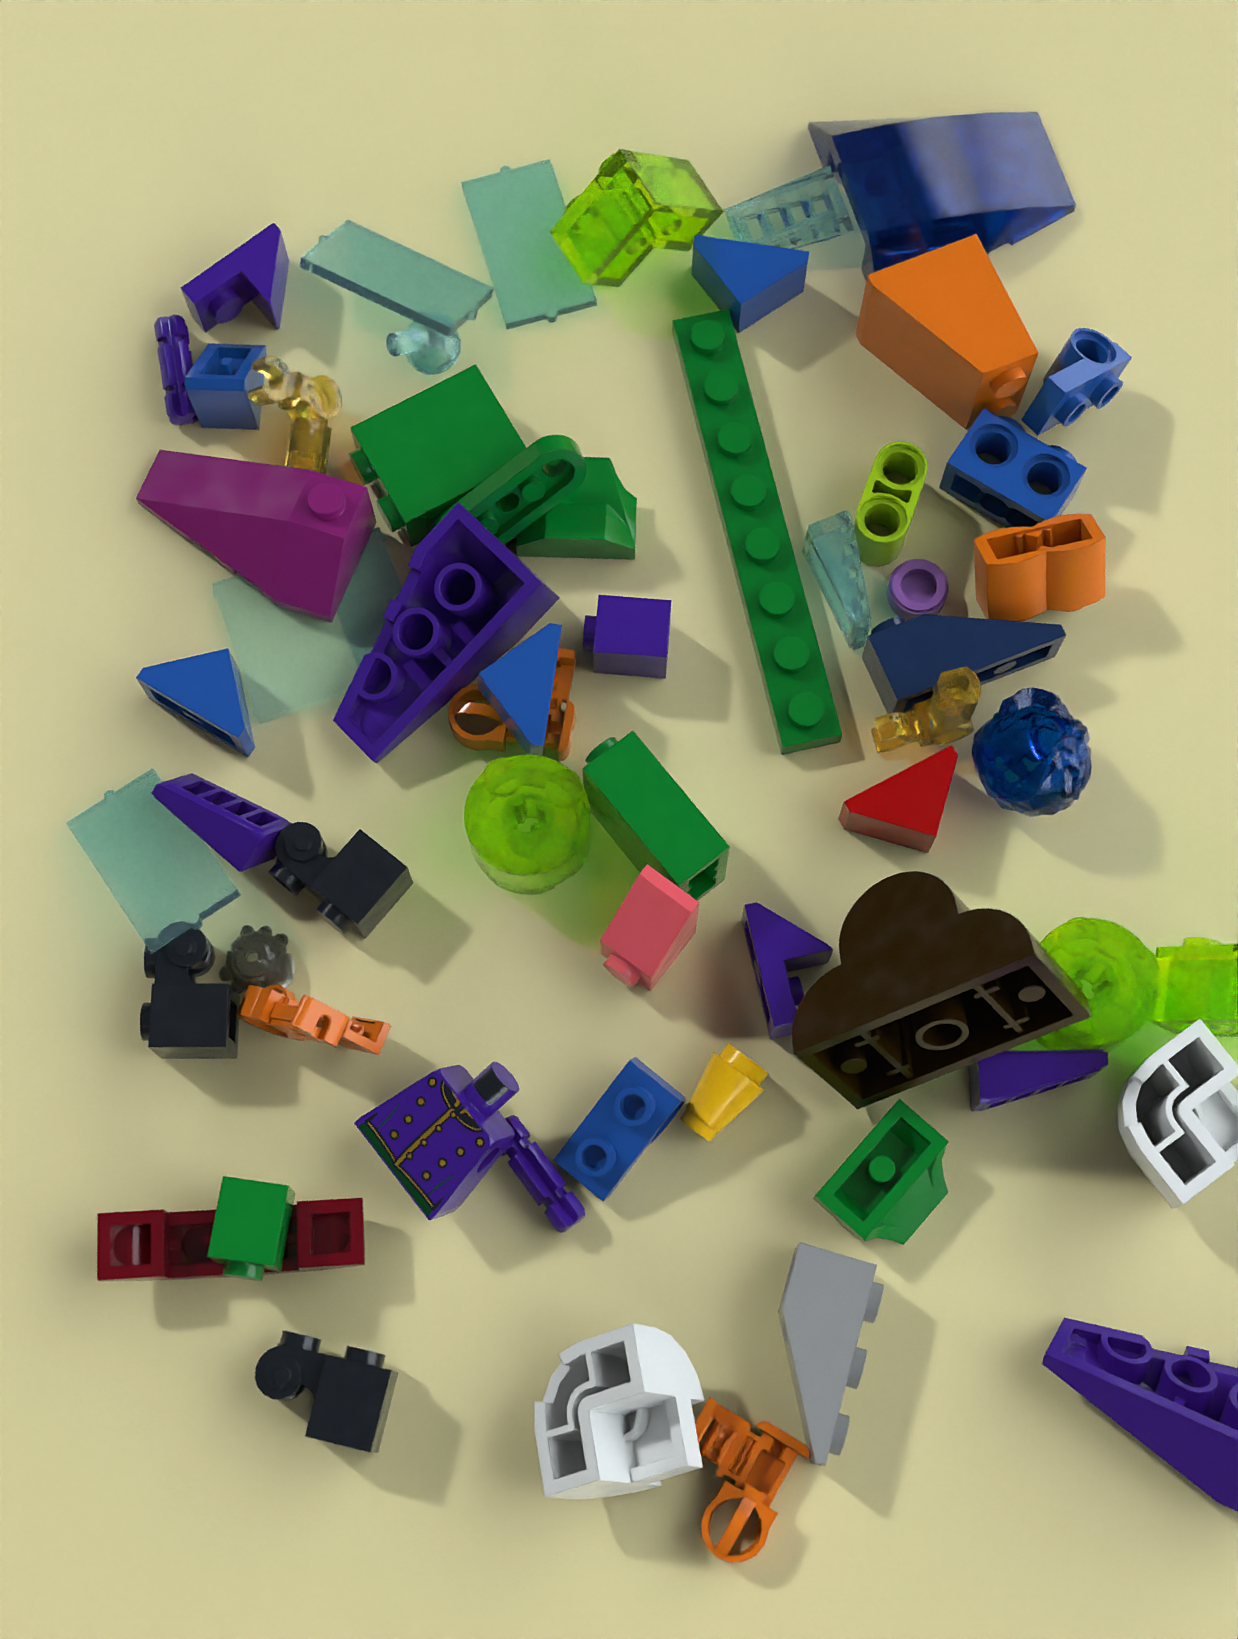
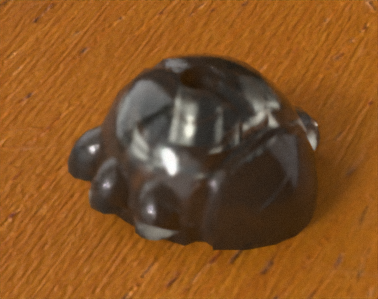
[219,925,295,995]

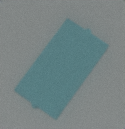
[461,159,597,330]
[300,220,494,338]
[66,768,241,953]

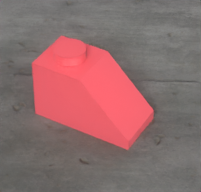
[600,864,699,991]

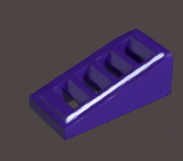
[151,773,292,872]
[968,1049,1109,1112]

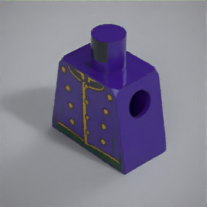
[354,1061,519,1221]

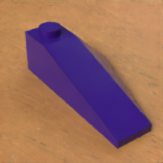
[333,502,560,763]
[1042,1317,1238,1512]

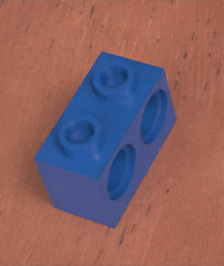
[939,408,1087,528]

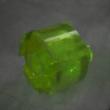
[464,754,591,895]
[1035,917,1159,1052]

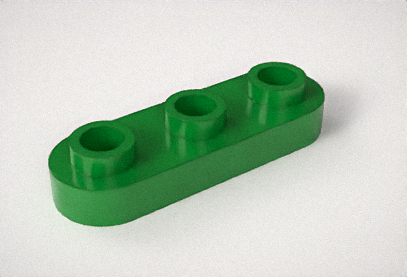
[430,435,587,544]

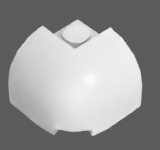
[1117,1019,1238,1209]
[534,1323,705,1499]

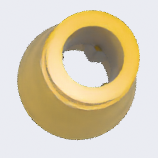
[680,1043,769,1142]

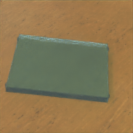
[212,527,402,724]

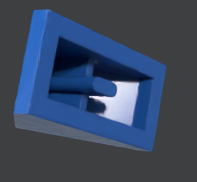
[691,235,809,333]
[185,343,266,430]
[478,623,562,759]
[136,648,255,757]

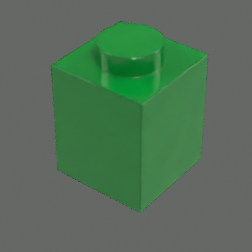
[208,1176,295,1281]

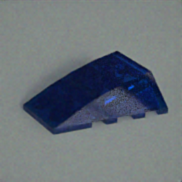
[808,112,1076,281]

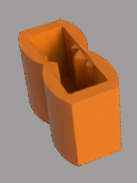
[974,514,1106,622]

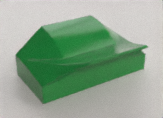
[516,457,637,560]
[813,1099,949,1245]

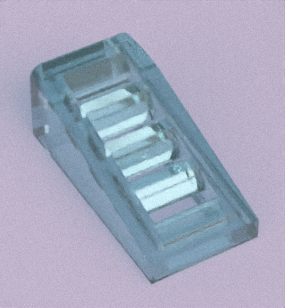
[724,165,853,249]
[802,510,871,651]

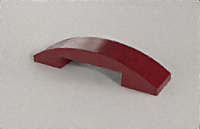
[97,1198,365,1282]

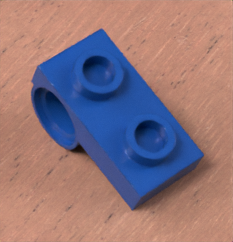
[1021,328,1132,436]
[554,1057,686,1201]

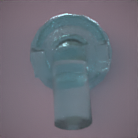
[386,316,461,375]

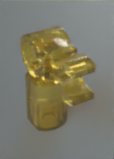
[248,356,342,475]
[871,666,981,753]

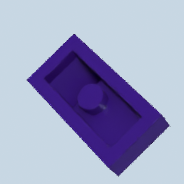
[181,222,289,333]
[741,902,833,1039]

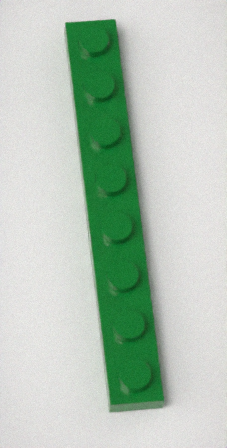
[672,309,842,755]

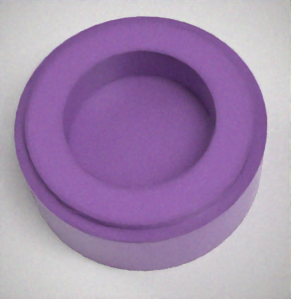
[887,559,949,620]

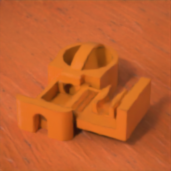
[448,642,576,761]
[236,984,391,1055]
[695,1397,810,1563]

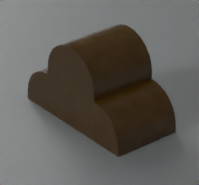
[792,871,1092,1109]

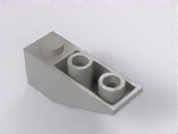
[778,1242,884,1466]

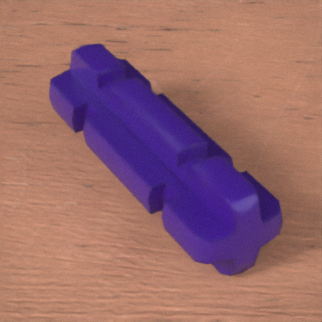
[154,314,198,426]
[501,1115,586,1233]

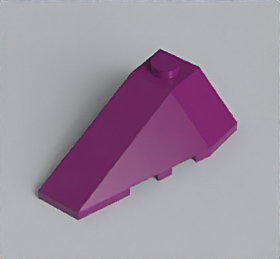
[136,450,377,623]

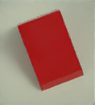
[838,745,958,853]

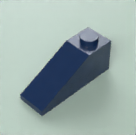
[862,614,1066,720]

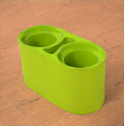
[850,441,928,567]

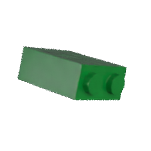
[348,364,526,547]
[582,731,730,901]

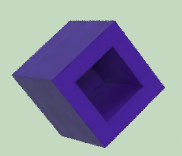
[583,595,672,679]

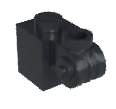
[268,822,413,939]
[140,924,240,1059]
[255,1330,398,1453]

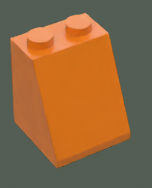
[856,234,1039,429]

